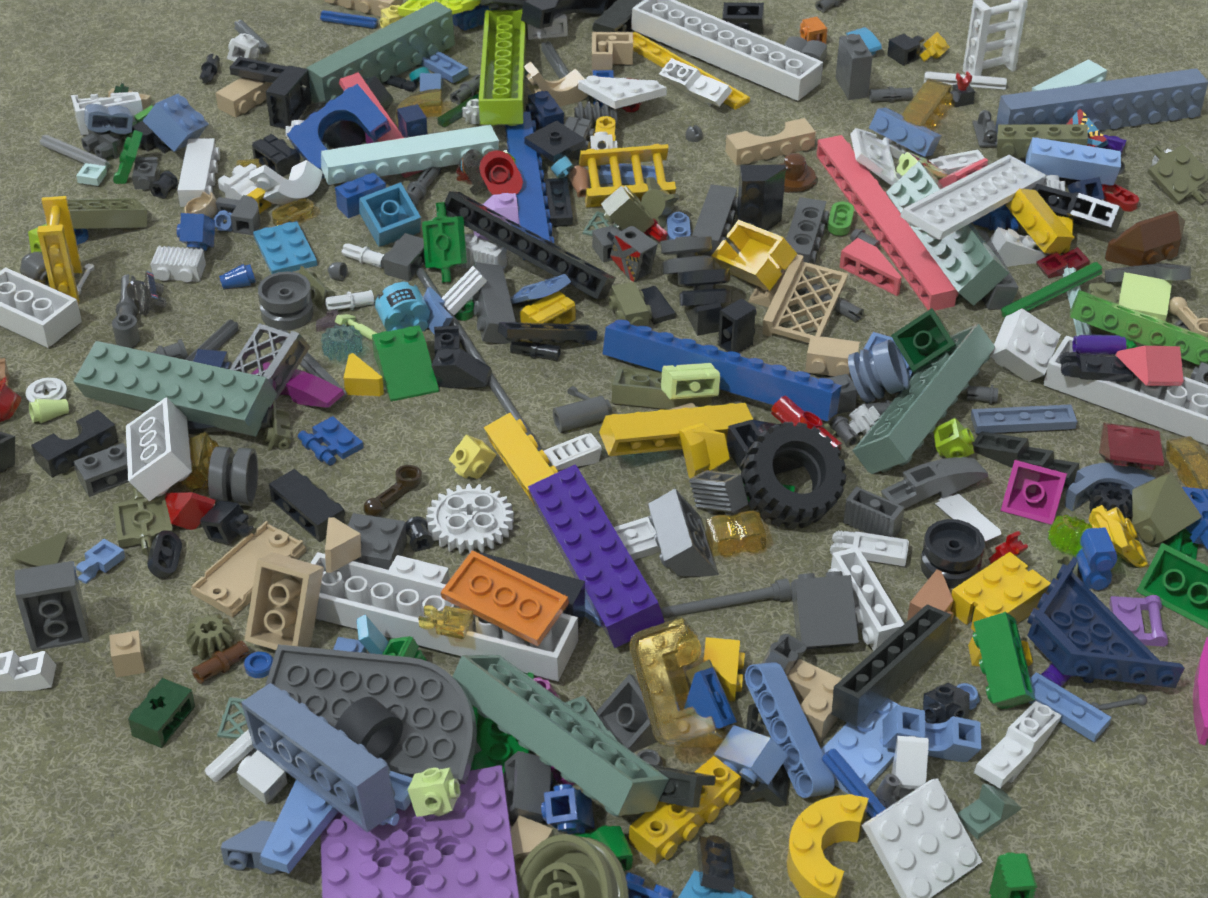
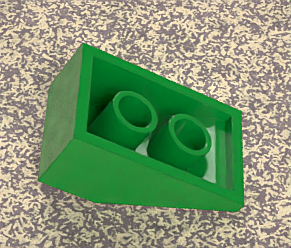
[372,325,439,402]

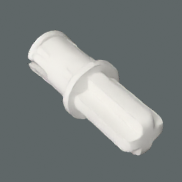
[342,244,384,269]
[325,290,374,311]

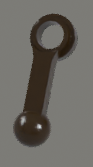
[363,465,422,517]

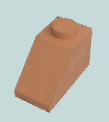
[907,570,954,622]

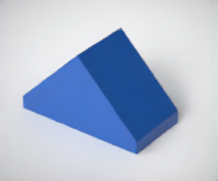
[683,667,737,728]

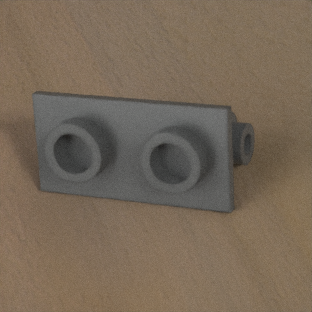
[972,110,998,147]

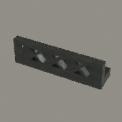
[739,703,789,807]
[649,764,716,808]

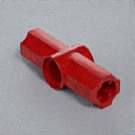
[771,396,842,450]

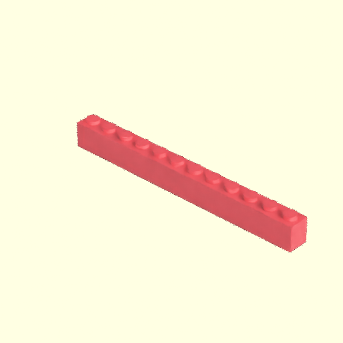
[817,135,958,311]

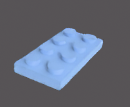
[821,698,926,794]

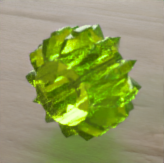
[1048,515,1093,556]

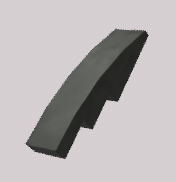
[972,431,1080,486]

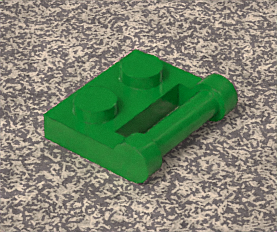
[113,130,143,184]

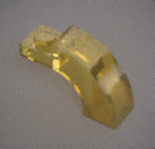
[396,89,443,128]

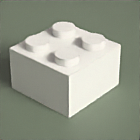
[989,308,1061,381]

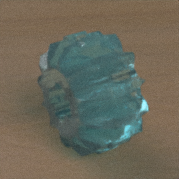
[321,323,363,363]

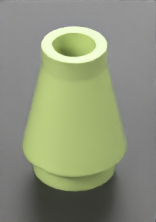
[29,399,69,424]

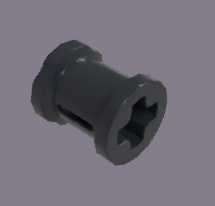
[149,171,179,199]
[405,516,434,552]

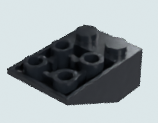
[727,420,803,474]

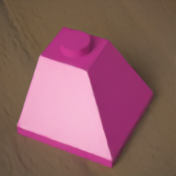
[1001,460,1067,525]

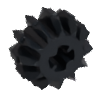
[1089,482,1133,519]

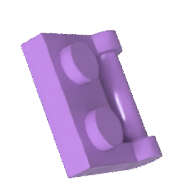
[1109,595,1168,647]

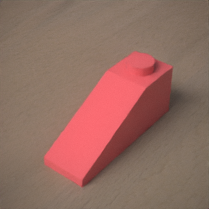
[840,238,902,296]

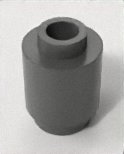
[112,313,140,348]

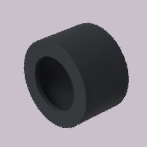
[335,697,403,760]

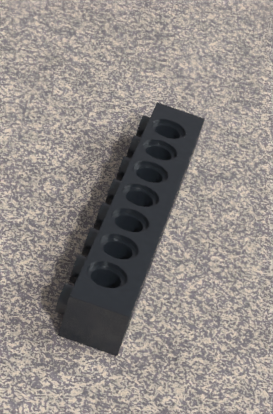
[445,191,616,299]

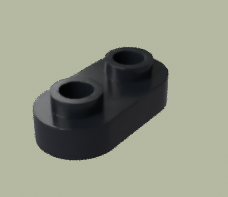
[147,530,182,579]

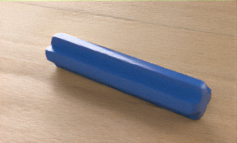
[320,10,378,28]
[822,748,886,819]

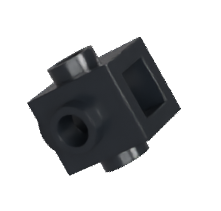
[923,682,970,724]

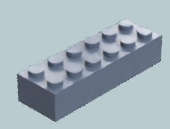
[241,683,397,833]

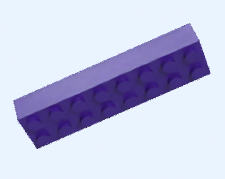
[528,464,665,648]

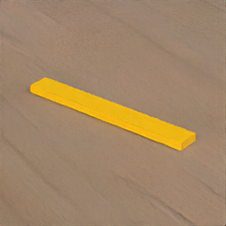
[633,32,750,110]

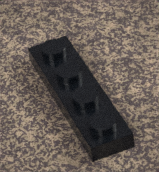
[498,322,598,344]

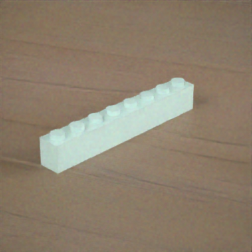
[321,125,499,185]

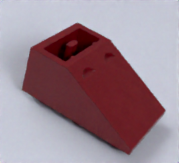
[1099,423,1164,470]

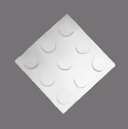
[862,778,982,898]

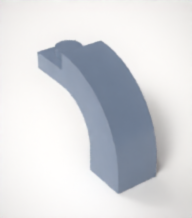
[1064,463,1155,511]

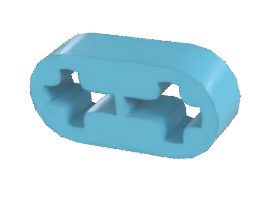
[551,156,574,178]

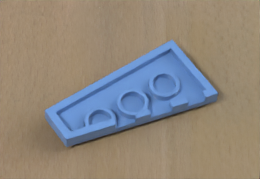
[260,780,338,873]

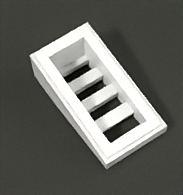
[544,433,602,470]

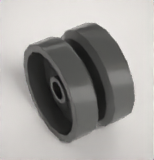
[660,236,715,275]
[258,271,313,330]
[208,447,258,506]

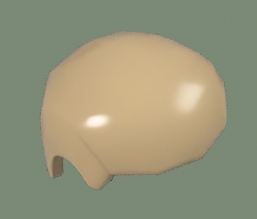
[184,192,218,219]

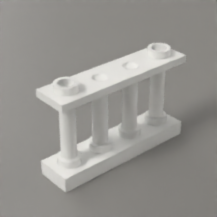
[963,0,1027,76]

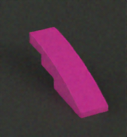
[1193,637,1208,746]

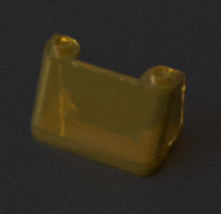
[629,617,727,748]

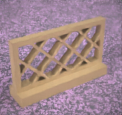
[763,254,848,343]

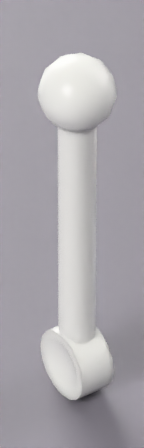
[77,264,95,295]

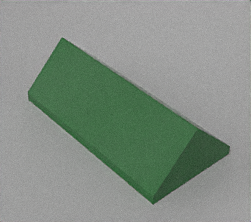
[1136,543,1208,629]

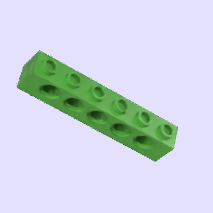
[1070,290,1208,365]

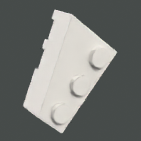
[71,92,143,135]

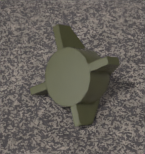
[641,177,679,228]

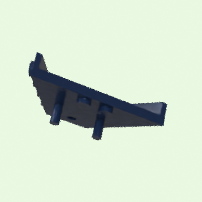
[1027,556,1185,688]

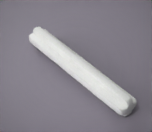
[924,72,1007,90]

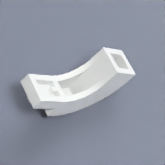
[249,160,323,205]

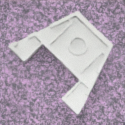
[850,128,906,185]

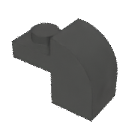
[215,195,261,235]

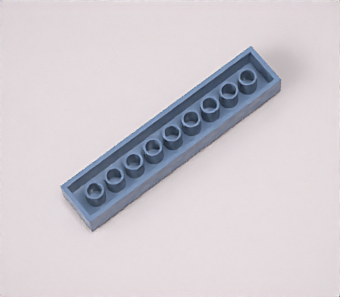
[995,68,1208,134]

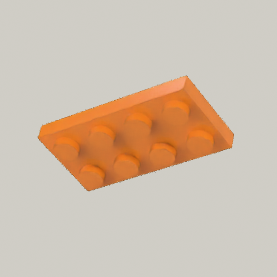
[440,550,569,646]

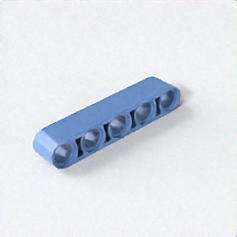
[745,662,834,798]

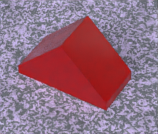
[165,492,215,530]

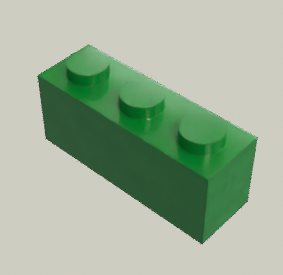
[973,612,1036,709]

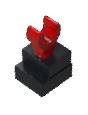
[947,71,975,108]

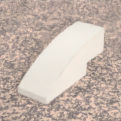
[0,651,56,691]

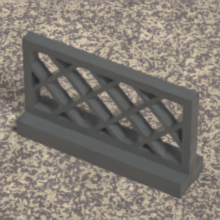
[230,323,310,400]

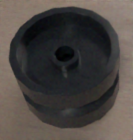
[677,268,732,307]
[920,519,985,588]

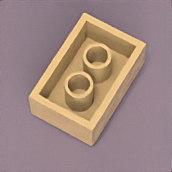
[244,553,324,650]

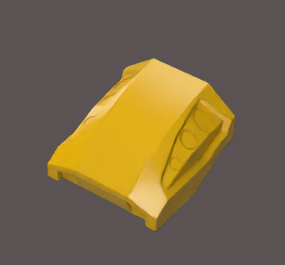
[1088,505,1149,568]

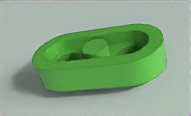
[828,202,854,236]

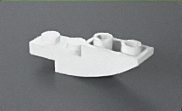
[659,59,732,107]
[974,701,1062,788]

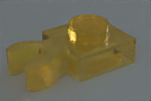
[418,605,473,640]

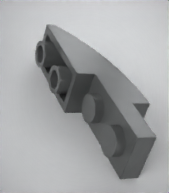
[881,457,988,508]

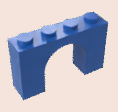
[287,84,391,179]

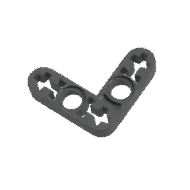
[1105,263,1191,282]

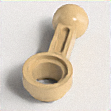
[1168,297,1208,337]

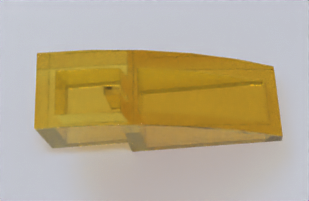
[1166,436,1208,490]

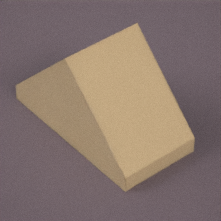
[325,518,361,573]

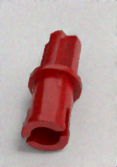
[644,219,668,242]

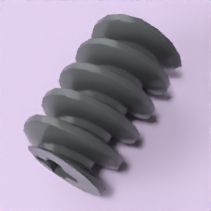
[574,101,617,129]

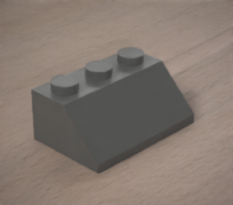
[648,489,719,577]

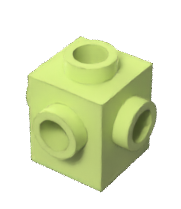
[408,768,460,817]

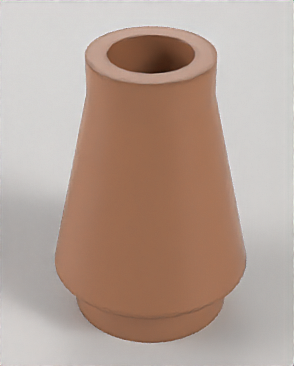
[568,165,590,197]

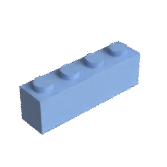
[1026,137,1121,186]

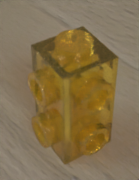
[180,432,219,492]

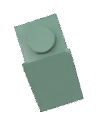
[957,784,1022,840]

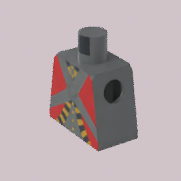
[607,226,658,282]

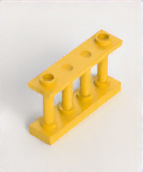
[579,144,676,208]
[37,196,82,305]

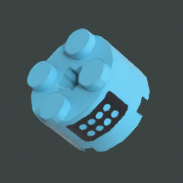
[375,282,430,331]

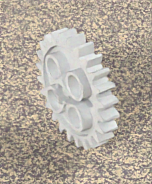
[426,484,514,554]

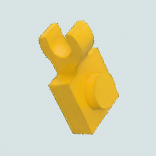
[920,32,950,62]

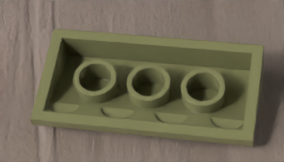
[67,198,147,229]
[611,367,714,409]

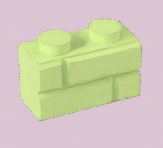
[661,363,720,400]

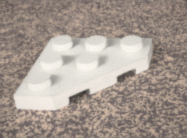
[578,76,667,109]

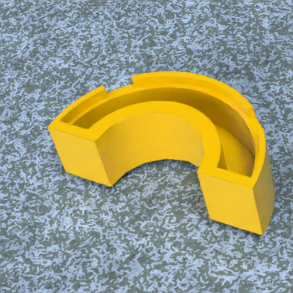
[787,794,869,898]

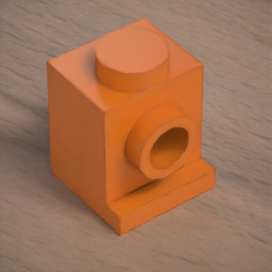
[800,17,828,44]

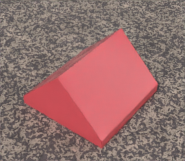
[1116,346,1184,386]

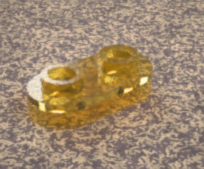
[272,198,315,226]

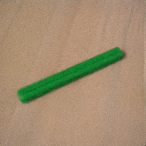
[1001,262,1102,318]

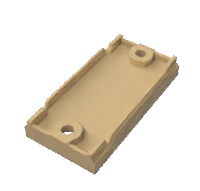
[190,521,306,618]

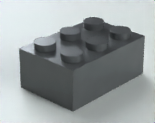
[14,561,90,651]

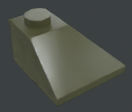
[1132,472,1202,546]

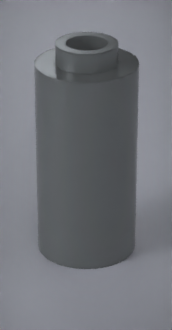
[553,396,612,433]

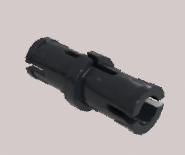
[510,339,561,362]

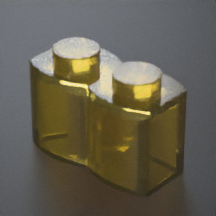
[706,511,766,557]

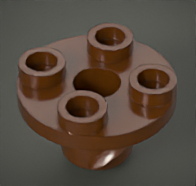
[779,153,816,193]

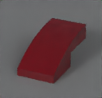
[1036,247,1090,278]

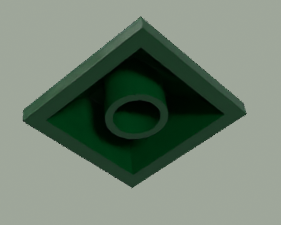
[891,308,956,374]

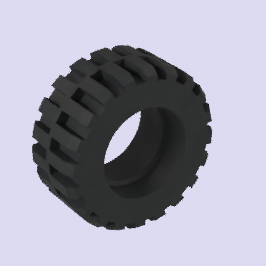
[740,422,847,529]

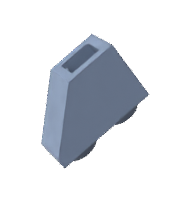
[221,821,283,874]

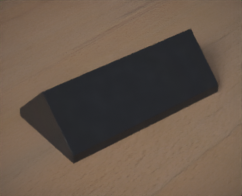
[322,76,394,149]

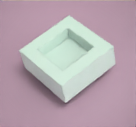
[76,163,107,186]

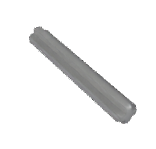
[39,135,110,170]

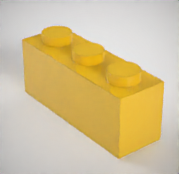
[1006,188,1075,254]

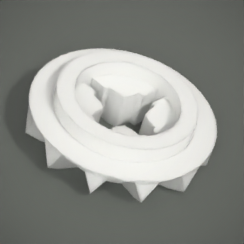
[26,378,67,402]

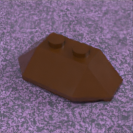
[1105,211,1185,266]

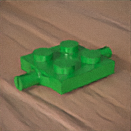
[422,202,467,283]

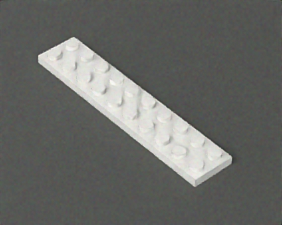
[900,155,1047,240]

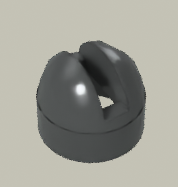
[685,125,703,142]
[328,262,348,281]

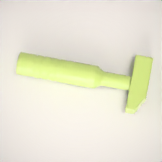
[335,314,377,341]

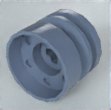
[848,339,909,403]

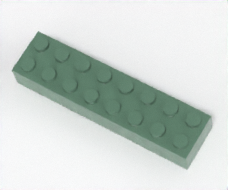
[306,1,455,108]
[886,161,1009,305]
[852,324,995,474]
[73,341,277,437]
[453,655,669,817]

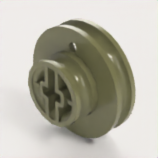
[517,834,629,898]

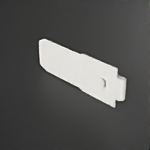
[935,494,1001,541]

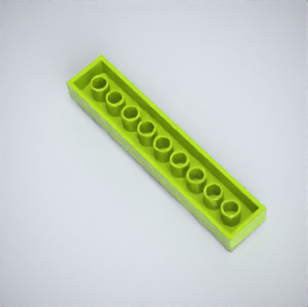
[479,10,526,126]

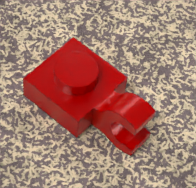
[988,531,1028,564]

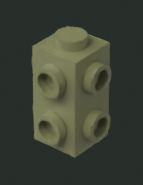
[608,282,652,327]

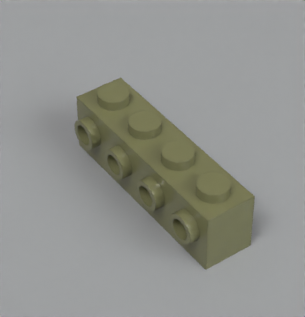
[997,124,1088,158]

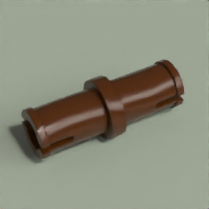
[191,641,250,684]

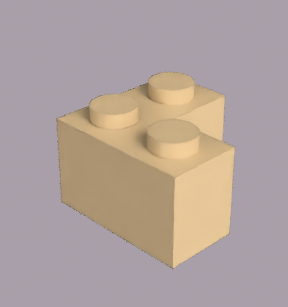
[592,32,633,75]
[787,659,842,743]

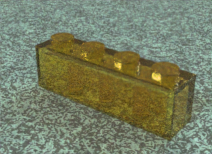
[901,79,953,129]

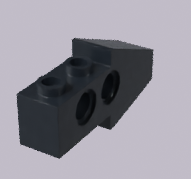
[1034,184,1125,233]

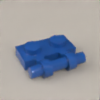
[298,416,364,466]

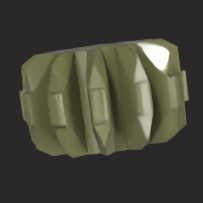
[185,613,235,660]

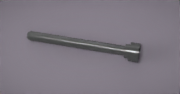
[661,578,792,618]

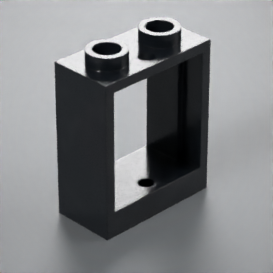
[266,65,312,129]

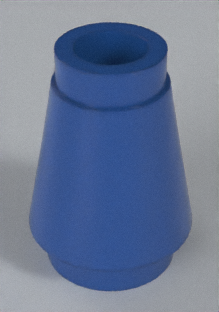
[219,264,256,289]

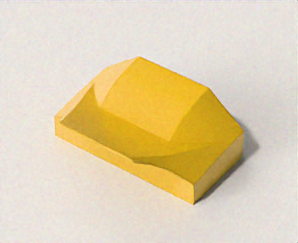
[679,423,730,479]

